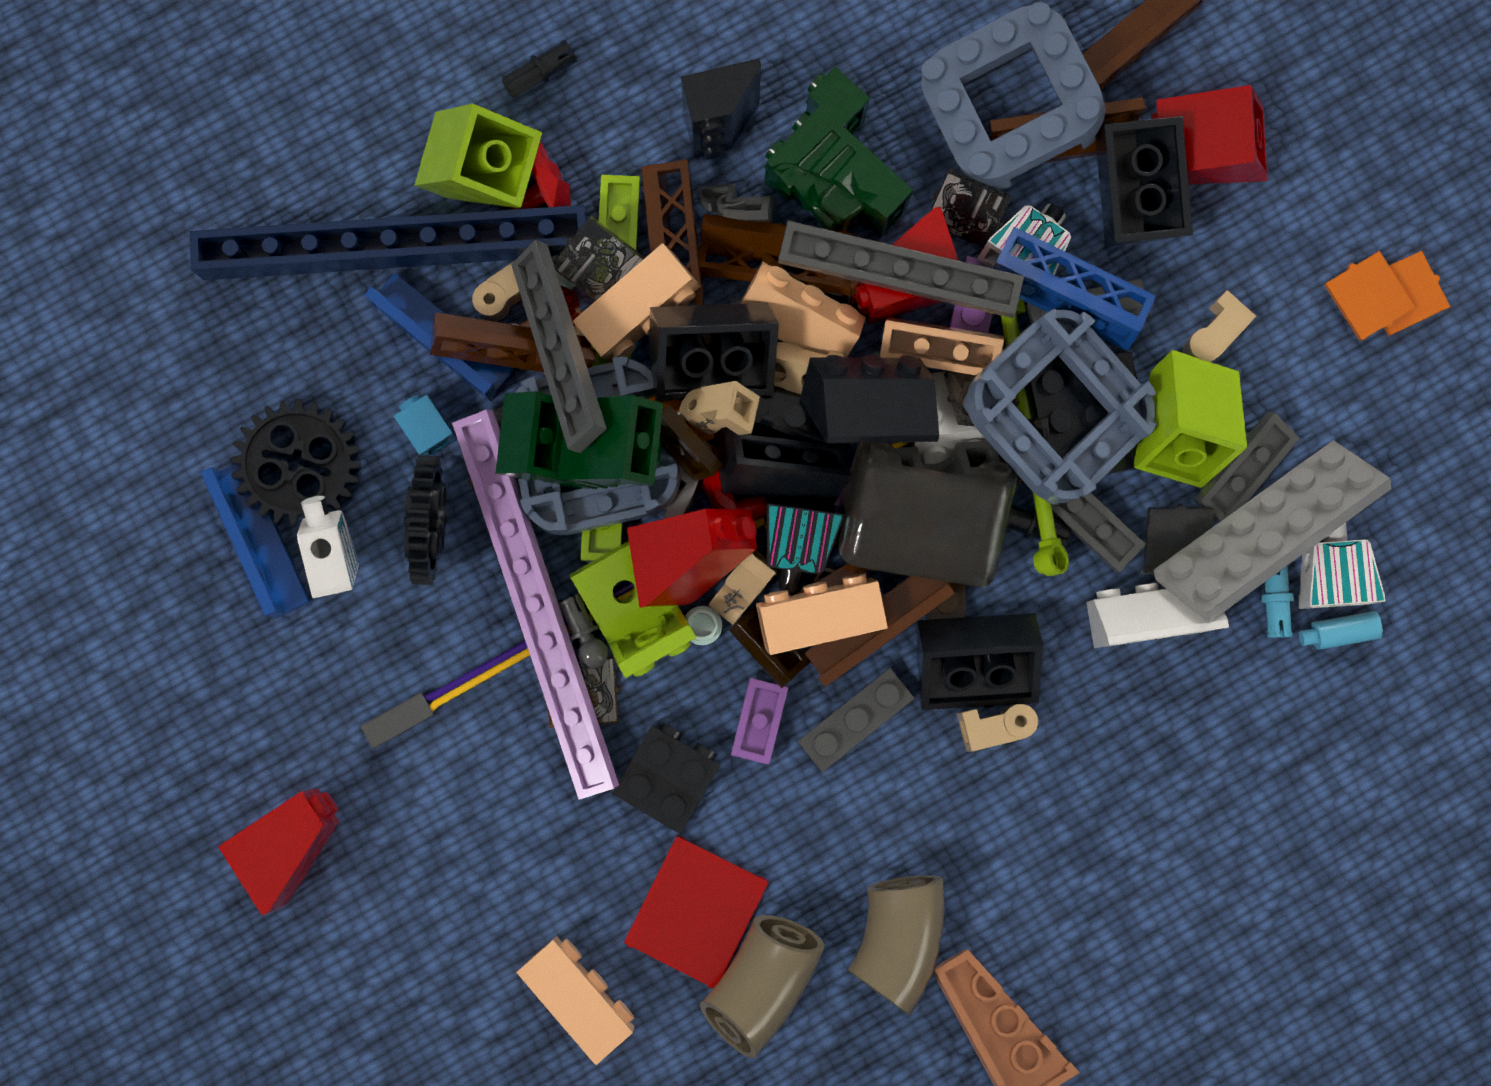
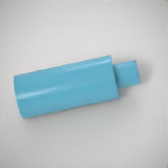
[1299,611,1383,650]

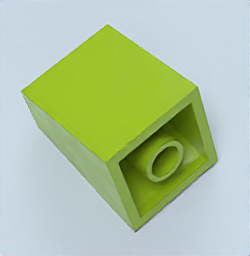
[414,103,542,208]
[1134,350,1247,488]

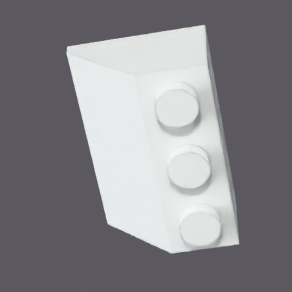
[1086,583,1229,648]

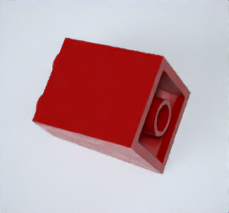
[1151,85,1268,184]
[853,206,958,325]
[627,509,757,608]
[218,789,339,916]

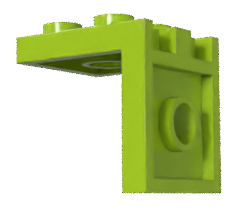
[569,541,697,678]

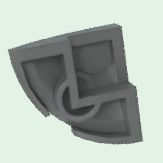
[697,184,777,222]

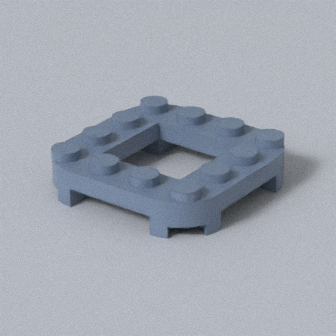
[921,2,1106,190]
[963,309,1156,505]
[514,357,681,535]

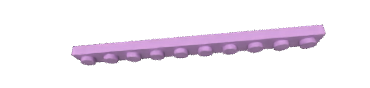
[452,409,619,799]

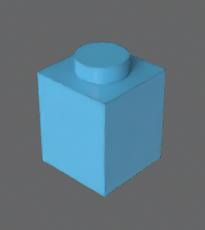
[394,394,457,455]

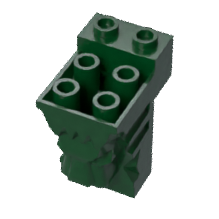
[764,67,913,238]
[495,391,664,490]

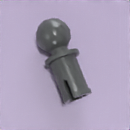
[558,594,609,669]

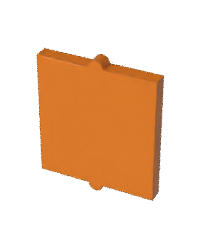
[1385,250,1451,336]
[1324,251,1416,341]

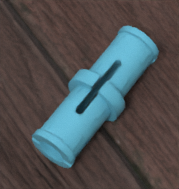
[1262,566,1294,638]

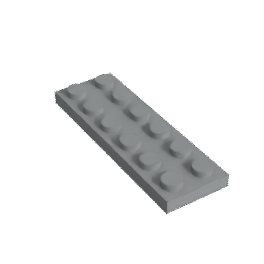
[1154,440,1391,623]

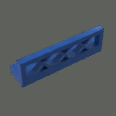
[993,227,1156,351]
[364,273,515,402]
[200,465,311,619]

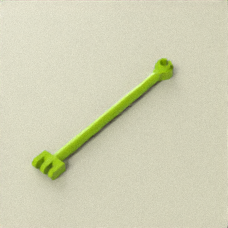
[990,299,1069,576]

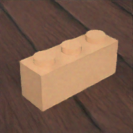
[573,243,701,362]
[740,262,866,358]
[880,317,1004,375]
[756,573,888,655]
[516,936,635,1065]

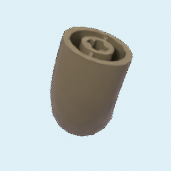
[847,875,945,1015]
[700,915,825,1059]

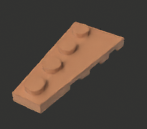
[933,949,1080,1086]

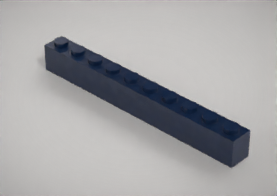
[189,205,590,280]

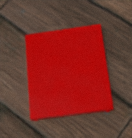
[624,836,769,988]

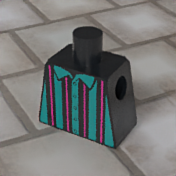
[764,497,843,592]

